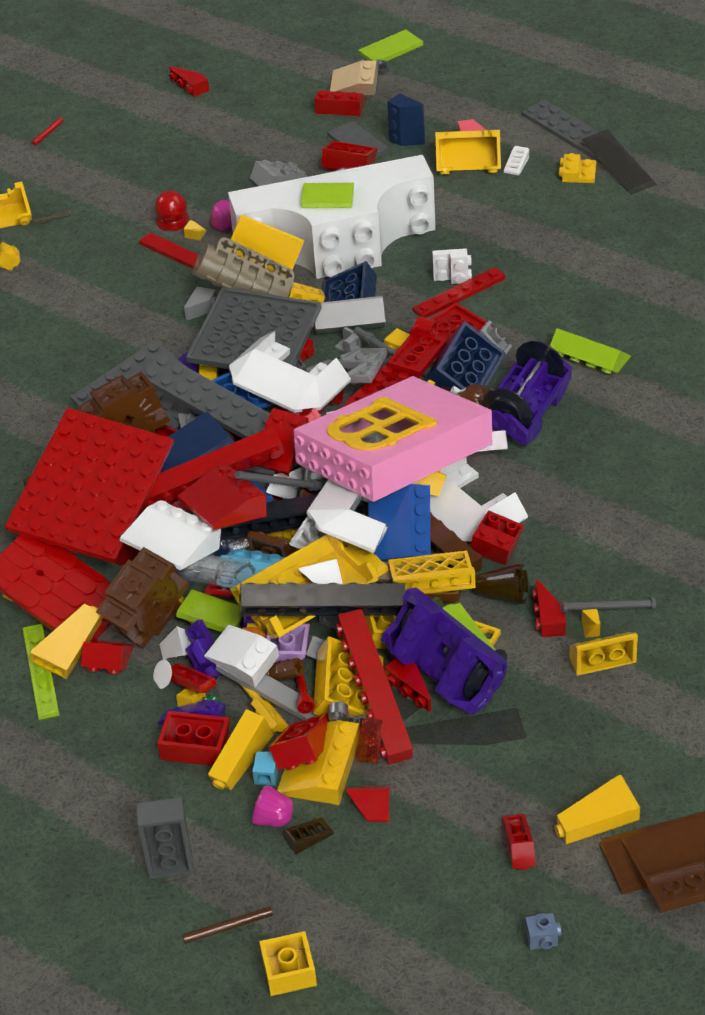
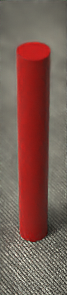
[31,117,64,145]

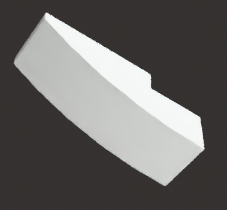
[266,473,300,499]

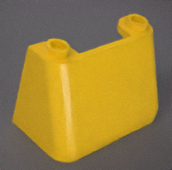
[435,130,501,174]
[0,181,32,229]

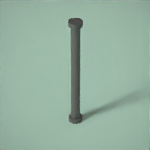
[560,597,656,613]

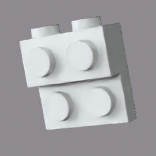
[433,248,472,284]

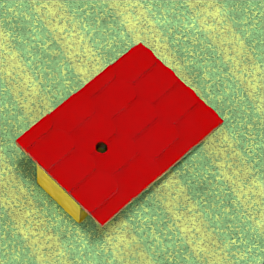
[0,535,111,640]

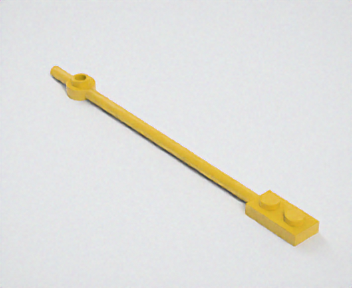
[178,596,289,733]

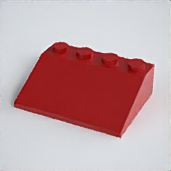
[177,465,266,530]

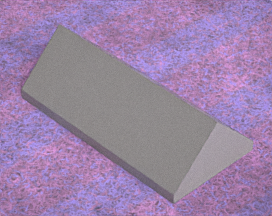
[315,296,386,334]

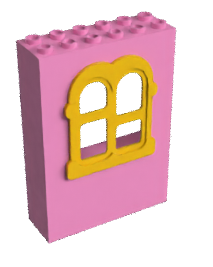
[294,376,492,502]

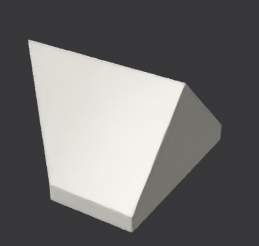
[289,516,325,549]
[299,559,343,584]
[159,626,191,660]

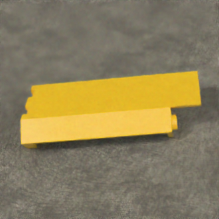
[230,534,390,639]

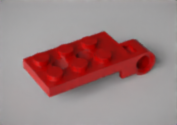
[387,316,446,378]
[344,365,415,407]

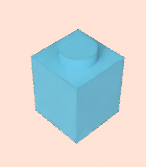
[253,751,278,786]

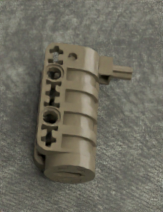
[192,238,294,297]

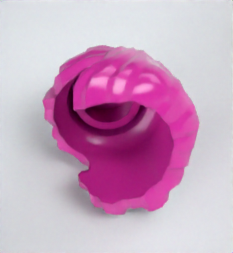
[210,200,232,232]
[252,785,294,827]

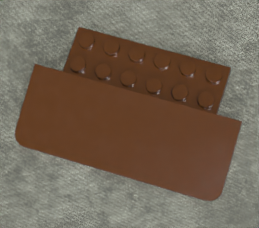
[600,811,705,913]

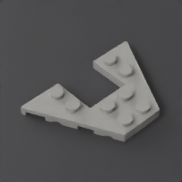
[306,348,388,385]

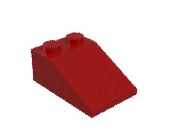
[258,408,309,475]
[269,713,328,770]

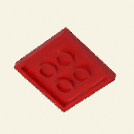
[431,303,493,343]

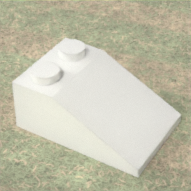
[204,625,279,688]

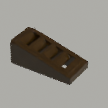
[284,818,334,854]

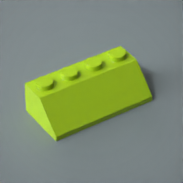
[550,328,631,374]

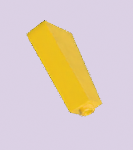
[30,604,102,679]
[208,709,274,790]
[555,775,640,844]

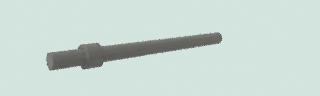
[235,471,326,492]

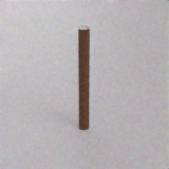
[182,907,273,944]

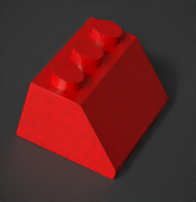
[314,90,366,116]
[321,141,378,171]
[157,711,230,766]

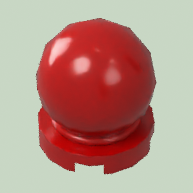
[155,190,189,231]

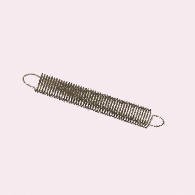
[30,209,75,225]

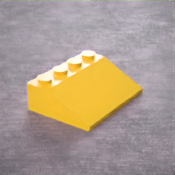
[230,214,305,279]
[313,636,383,722]
[277,720,360,805]

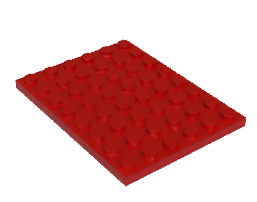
[5,408,174,564]

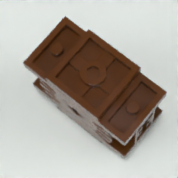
[76,371,170,433]
[96,547,190,649]

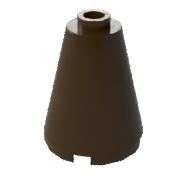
[472,564,528,604]

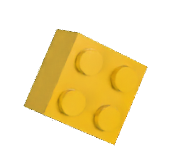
[259,931,317,996]

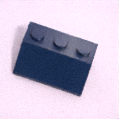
[387,94,425,146]

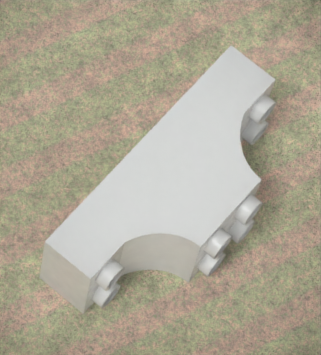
[228,155,435,279]

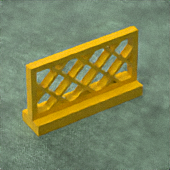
[388,550,476,594]

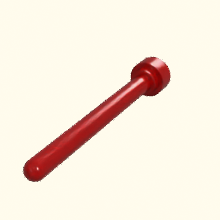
[296,672,314,714]

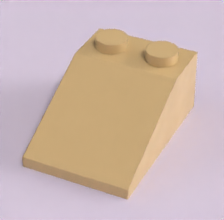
[330,60,378,95]

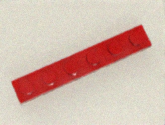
[413,267,505,318]

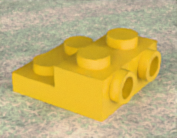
[559,153,596,183]
[288,282,325,303]

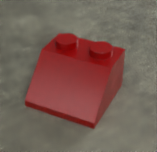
[81,640,134,674]

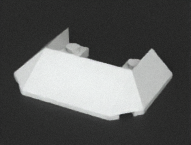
[229,331,351,413]
[430,457,528,542]
[307,479,388,553]

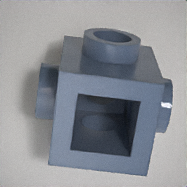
[525,913,562,950]

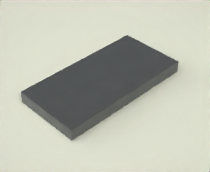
[327,121,390,158]

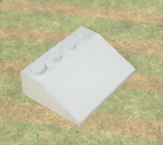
[120,500,221,570]

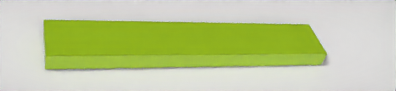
[23,624,59,720]

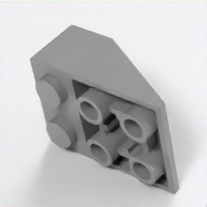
[250,160,308,186]

